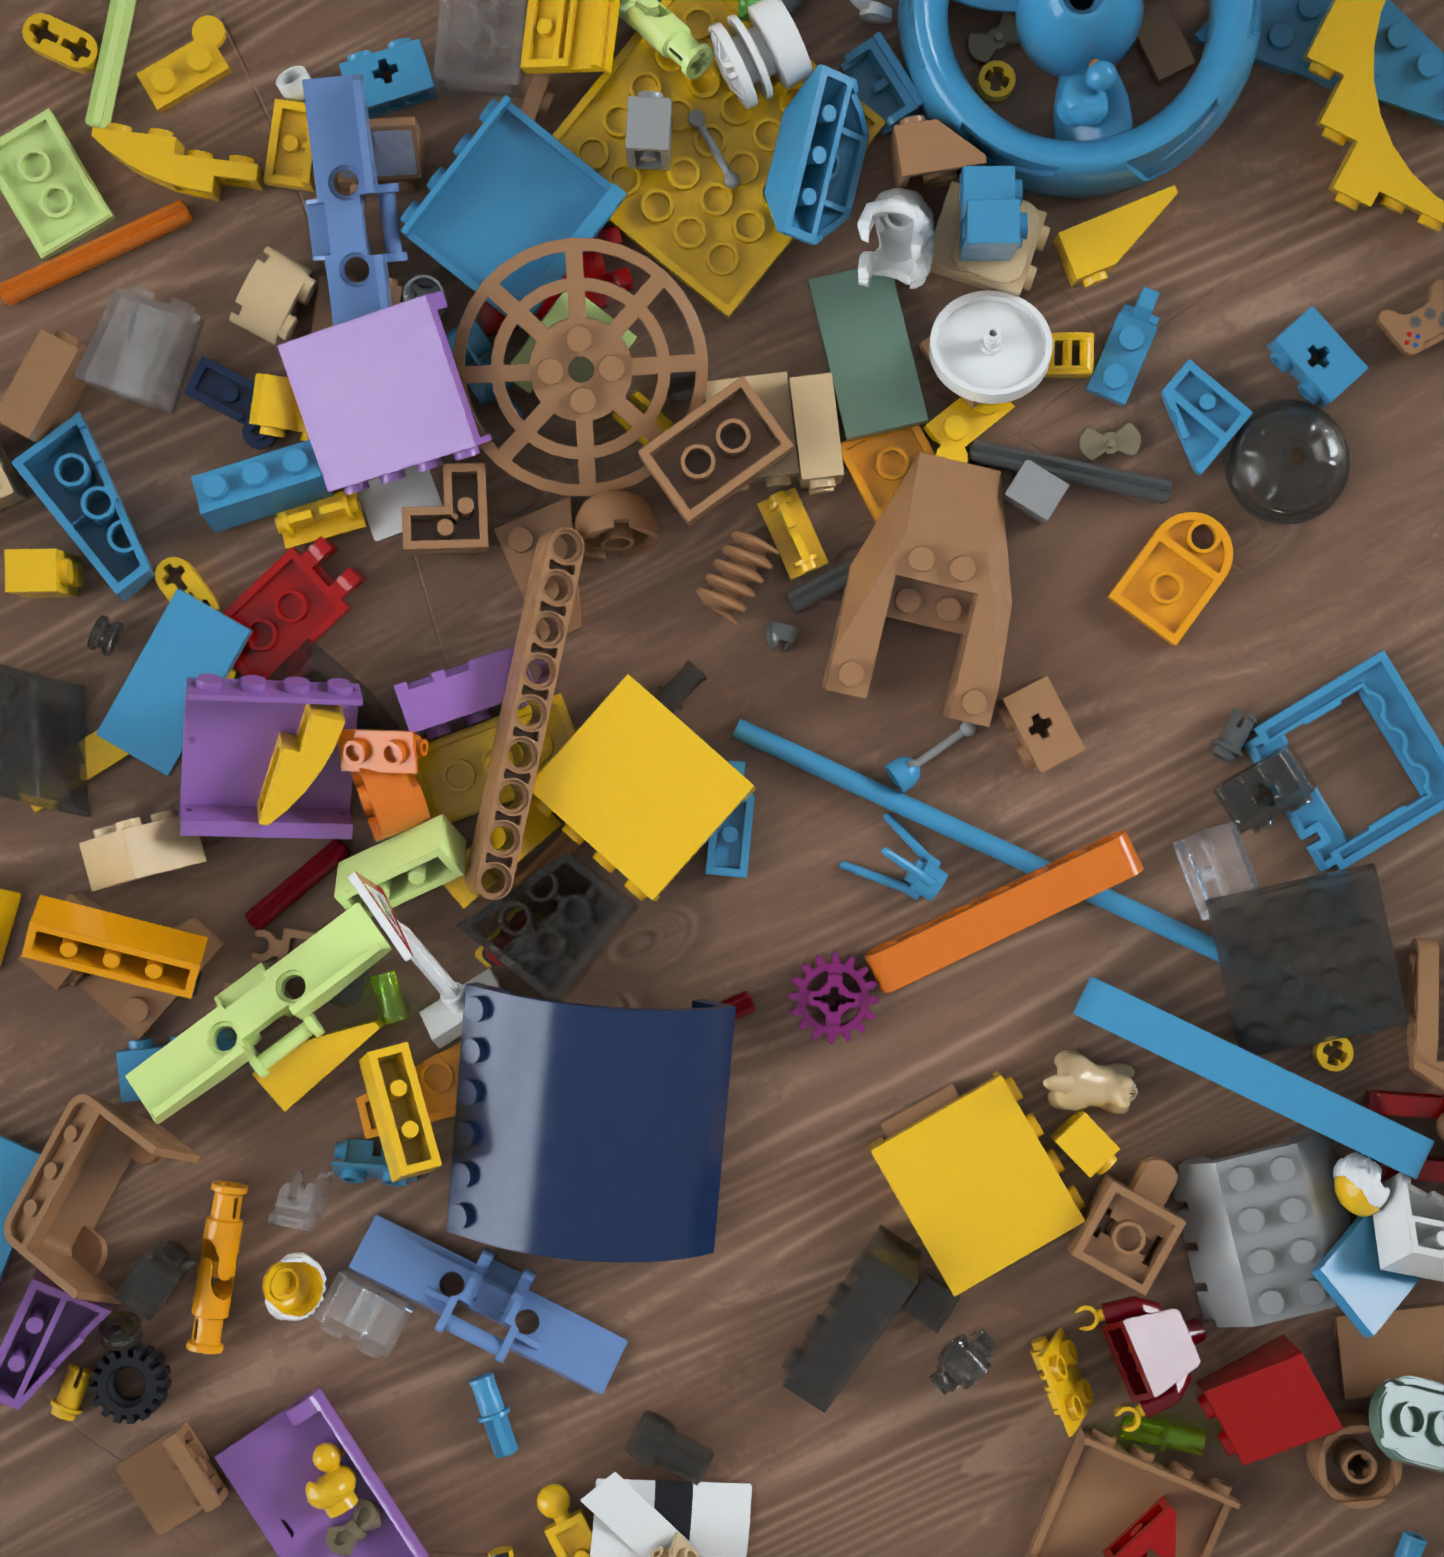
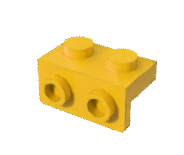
[263,99,316,192]

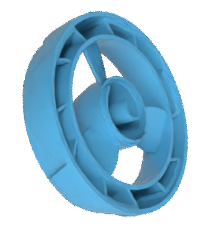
[898,0,1262,199]

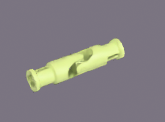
[618,0,714,80]

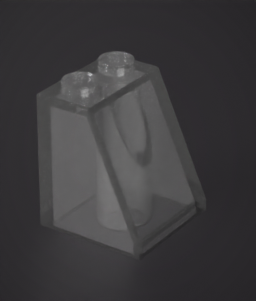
[74,285,204,415]

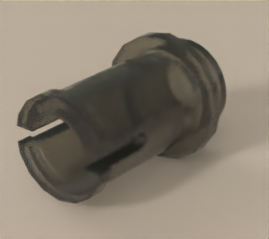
[654,660,707,713]

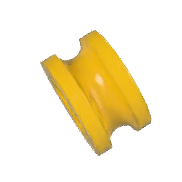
[976,60,1016,103]
[1312,1032,1354,1072]

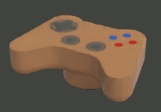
[1376,280,1444,357]

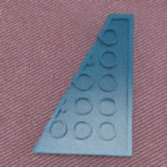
[1192,0,1444,127]

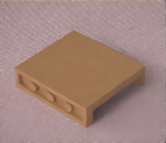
[1025,1427,1241,1557]

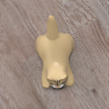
[1043,1049,1138,1115]

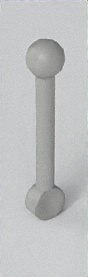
[688,110,740,189]

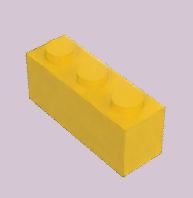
[359,1042,442,1183]

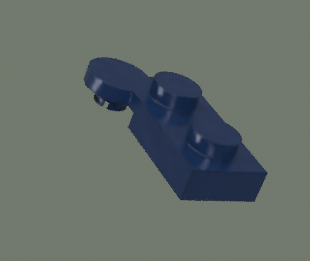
[183,356,276,450]

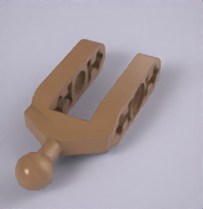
[1407,938,1444,1141]

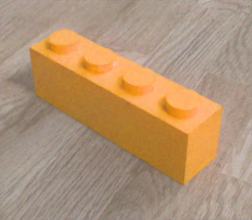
[21,895,208,999]

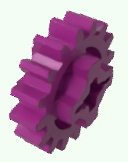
[788,952,879,1044]

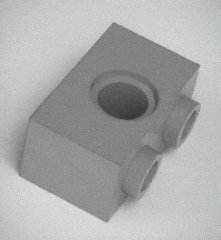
[625,91,673,171]

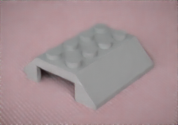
[1172,1130,1351,1328]

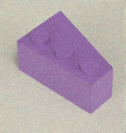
[393,646,534,740]

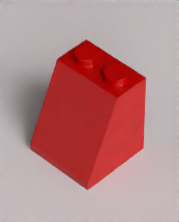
[1196,1334,1343,1466]

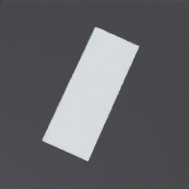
[580,1472,694,1557]

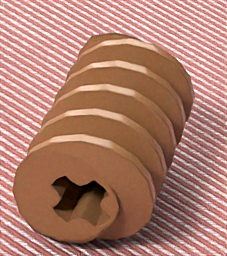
[695,530,781,625]

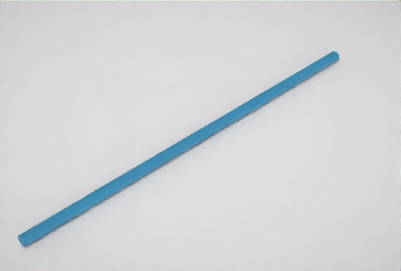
[732,718,1383,1034]

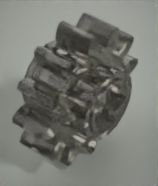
[930,1328,998,1395]

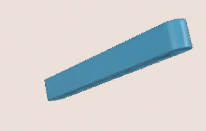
[1073,976,1435,1179]

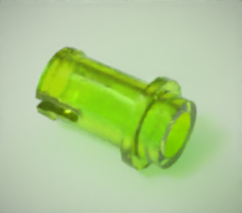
[370,970,410,1025]

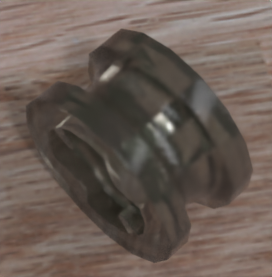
[87,614,124,657]

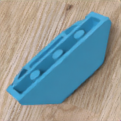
[764,64,869,245]

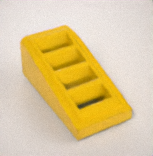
[1044,332,1094,379]

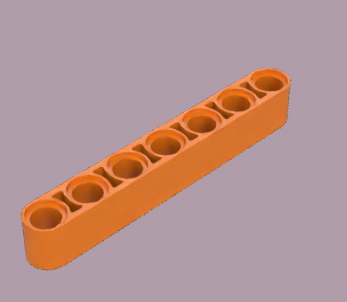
[864,830,1144,994]

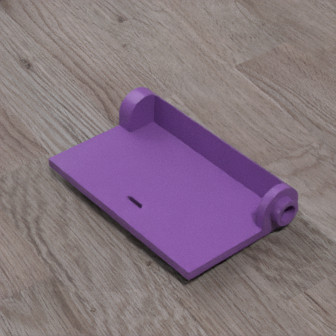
[214,1387,429,1557]

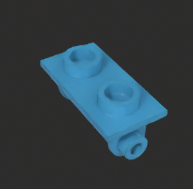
[331,1138,419,1186]

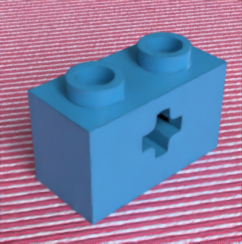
[339,38,439,119]
[1266,306,1369,408]

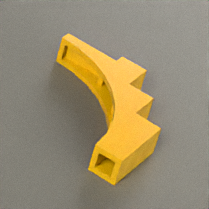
[1301,0,1444,233]

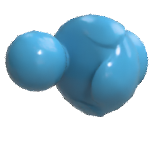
[1056,59,1116,127]

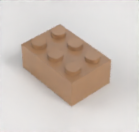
[637,375,794,526]

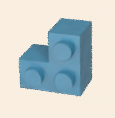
[959,166,1028,261]

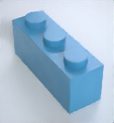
[191,440,334,533]

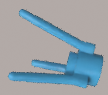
[839,813,948,901]

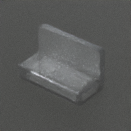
[1172,821,1263,921]

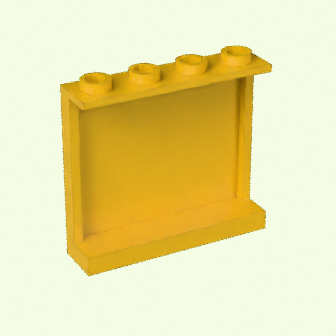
[531,674,756,902]
[868,1071,1086,1297]

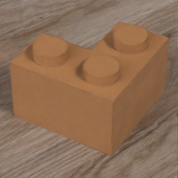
[402,463,489,555]

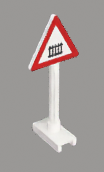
[348,871,500,1049]

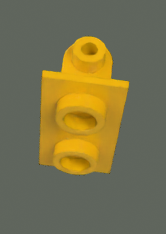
[757,487,829,580]
[274,490,367,550]

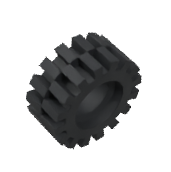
[89,1342,172,1424]

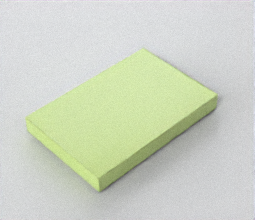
[0,108,116,261]

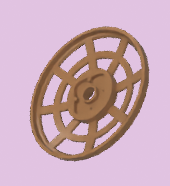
[453,238,708,496]

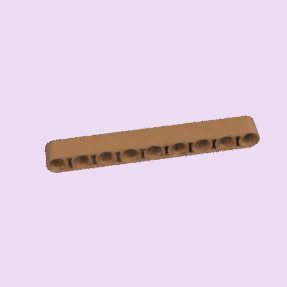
[465,527,585,900]

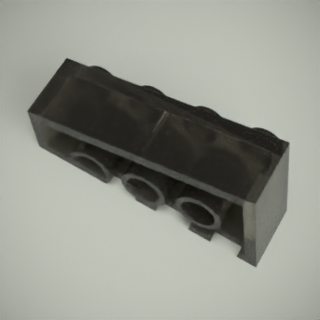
[782,1225,922,1413]

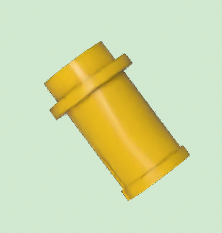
[50,1363,93,1421]

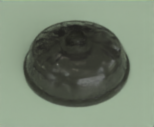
[1224,400,1350,525]

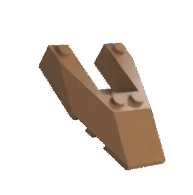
[821,452,1012,727]

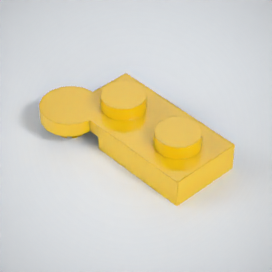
[137,15,232,114]
[923,397,1015,463]

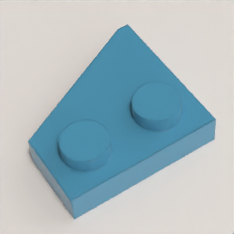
[1160,359,1253,476]

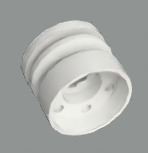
[708,0,813,109]

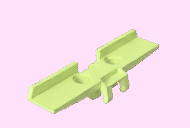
[125,902,392,1124]

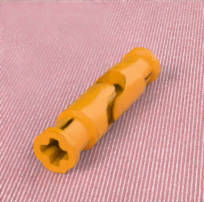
[186,1180,249,1354]

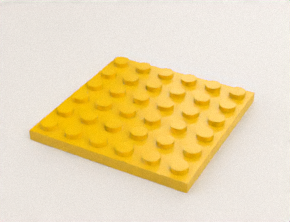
[552,0,886,319]

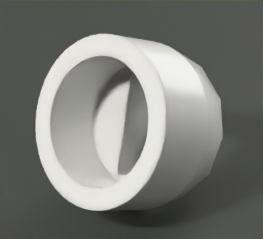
[276,66,311,102]

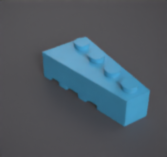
[11,412,155,602]

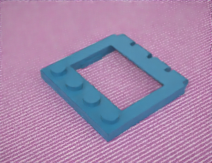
[1243,650,1444,872]

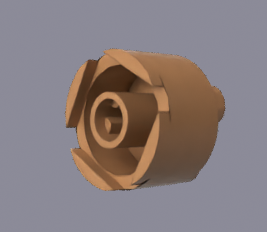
[1306,1412,1402,1509]

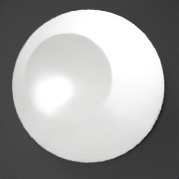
[929,290,1053,404]

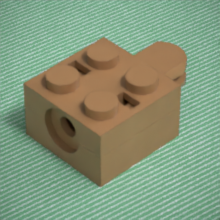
[1065,1156,1187,1296]

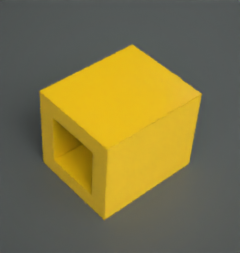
[1050,1109,1120,1178]

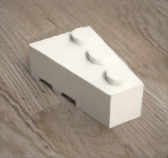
[1373,1172,1444,1282]

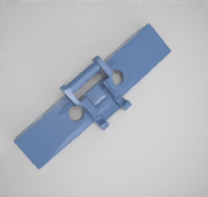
[302,74,408,326]
[348,1215,628,1395]

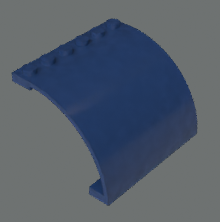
[446,982,736,1263]

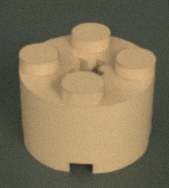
[229,246,318,346]

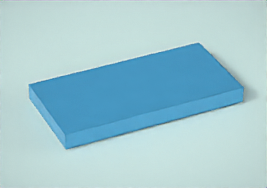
[96,589,253,776]

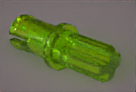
[1120,1415,1206,1456]

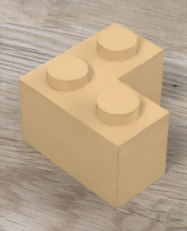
[79,809,206,892]

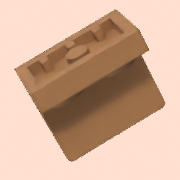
[116,1420,231,1536]

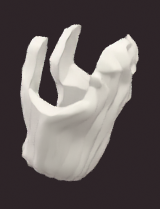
[857,188,934,289]

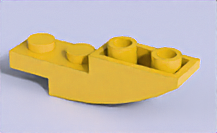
[92,123,264,202]

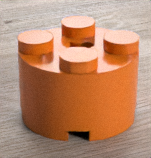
[350,767,431,842]

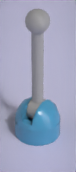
[884,721,977,793]

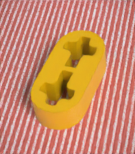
[22,13,100,74]
[155,557,221,612]

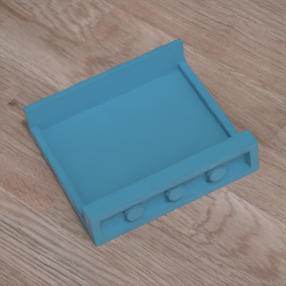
[400,95,627,330]

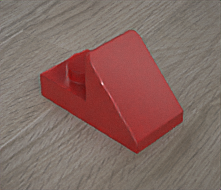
[1103,1495,1176,1557]

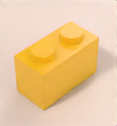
[4,548,84,598]

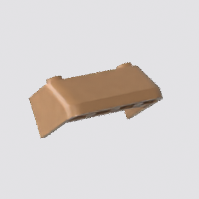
[4,1094,201,1304]

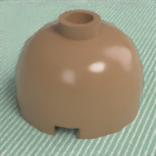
[575,488,659,560]

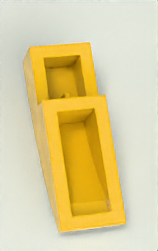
[257,704,345,826]

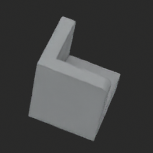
[1003,460,1070,525]

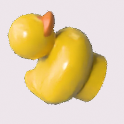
[305,1442,359,1518]

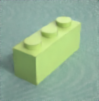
[334,814,466,918]

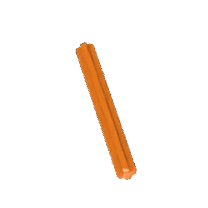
[0,200,192,306]

